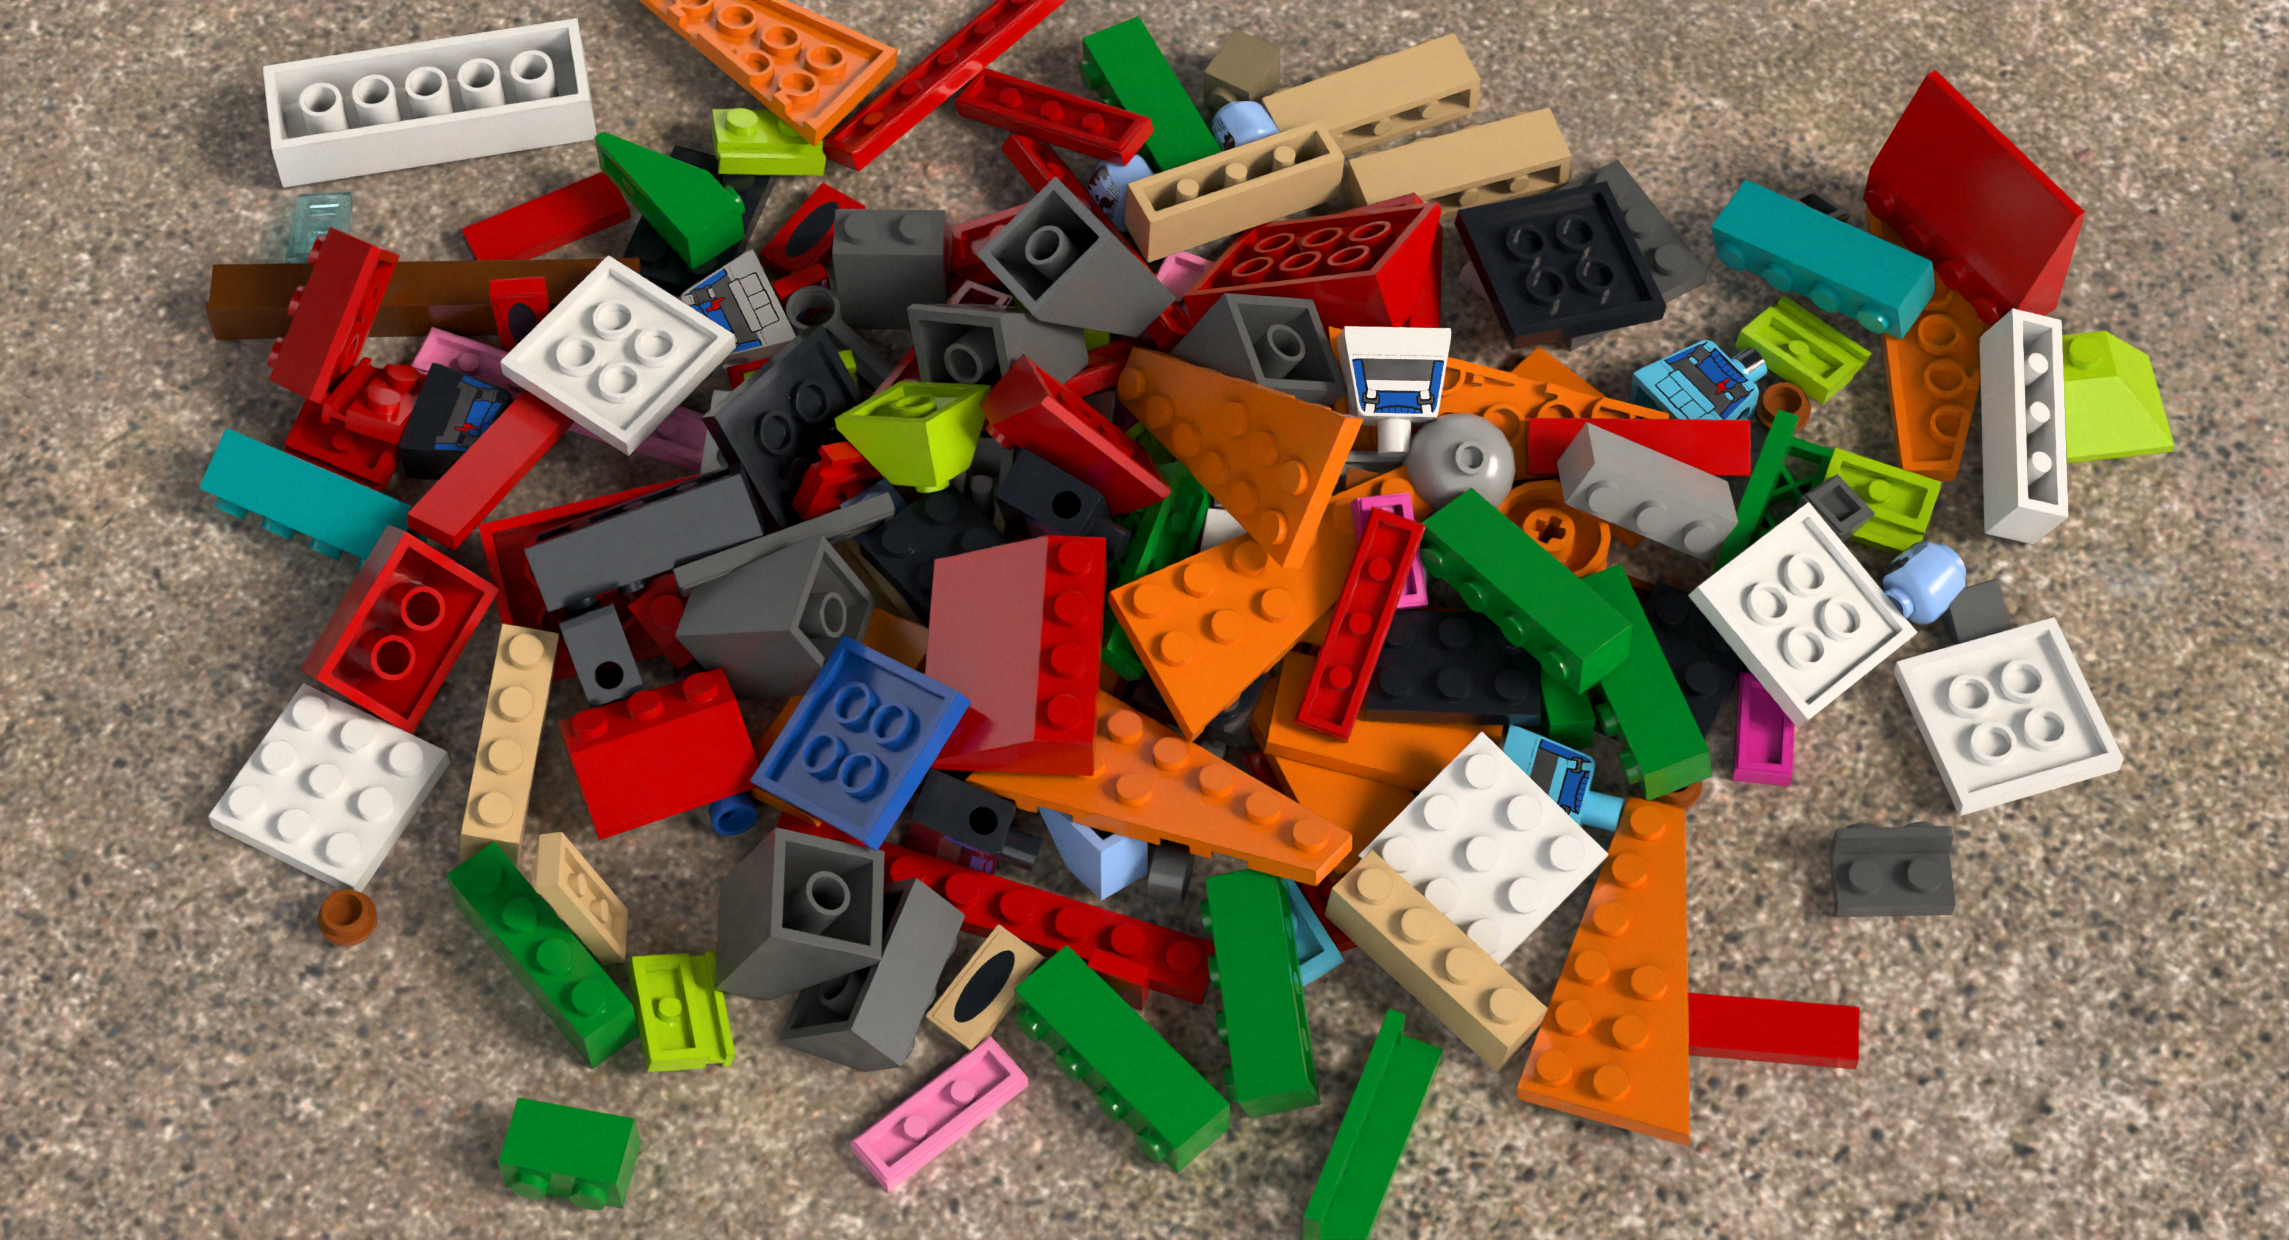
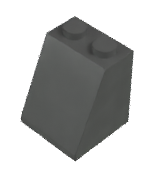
[977,176,1176,337]
[832,209,952,330]
[1169,293,1348,407]
[907,304,1089,390]
[675,535,877,699]
[715,827,885,1001]

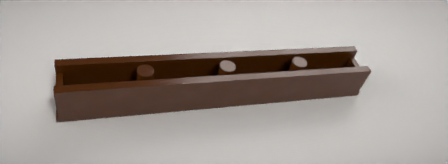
[205,258,641,340]

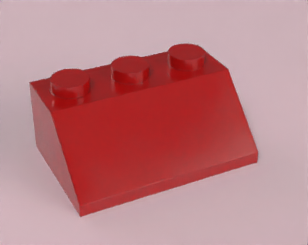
[267,227,400,404]
[979,354,1172,518]
[300,525,499,734]
[557,667,759,840]

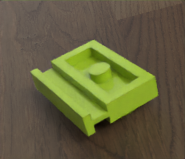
[710,108,826,176]
[1735,295,1871,405]
[1823,447,1942,556]
[627,951,735,1073]

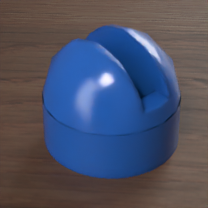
[709,791,758,836]

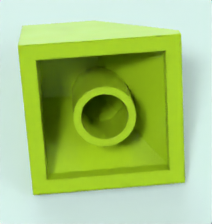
[2062,331,2175,464]
[835,381,991,493]

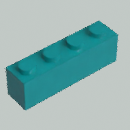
[1711,179,1936,340]
[199,428,428,570]

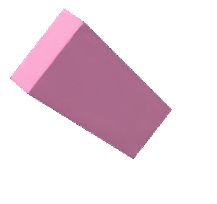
[850,1036,1029,1193]

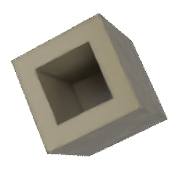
[1203,29,1281,113]

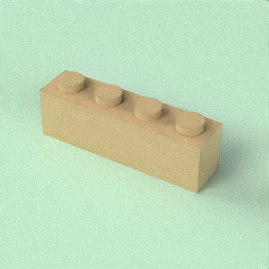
[1262,33,1481,157]
[1347,107,1572,222]
[1125,119,1345,263]
[459,624,559,868]
[1324,850,1548,1073]

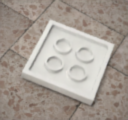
[500,255,736,456]
[1688,502,1917,728]
[1894,617,2124,816]
[208,683,451,892]
[1358,732,1609,965]

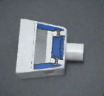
[1337,326,1451,457]

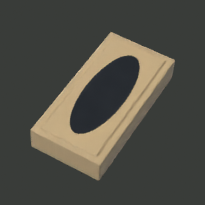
[925,924,1046,1051]

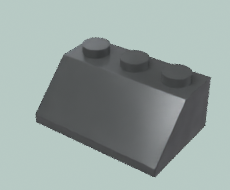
[779,878,965,1072]

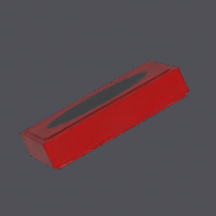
[759,182,866,278]
[490,276,552,352]

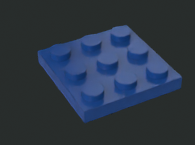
[750,635,971,852]

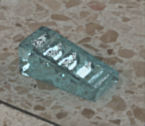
[285,192,353,263]

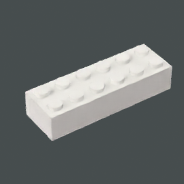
[263,18,597,188]

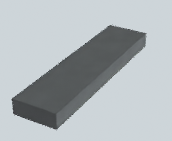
[673,492,895,598]

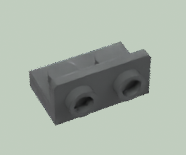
[1829,822,1956,917]

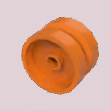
[1498,480,1611,579]

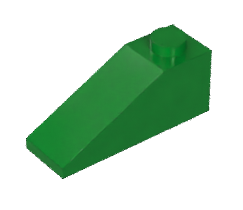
[594,132,745,270]

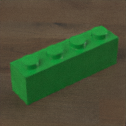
[1078,16,1222,175]
[1420,487,1633,695]
[1581,563,1712,801]
[446,841,640,1069]
[1200,869,1321,1119]
[1014,945,1230,1173]

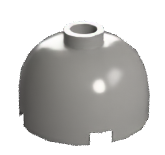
[1400,412,1516,516]

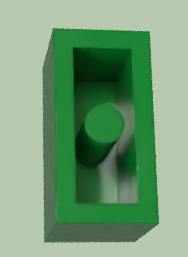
[498,1097,641,1210]

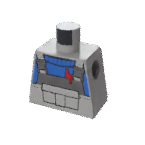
[679,249,796,377]

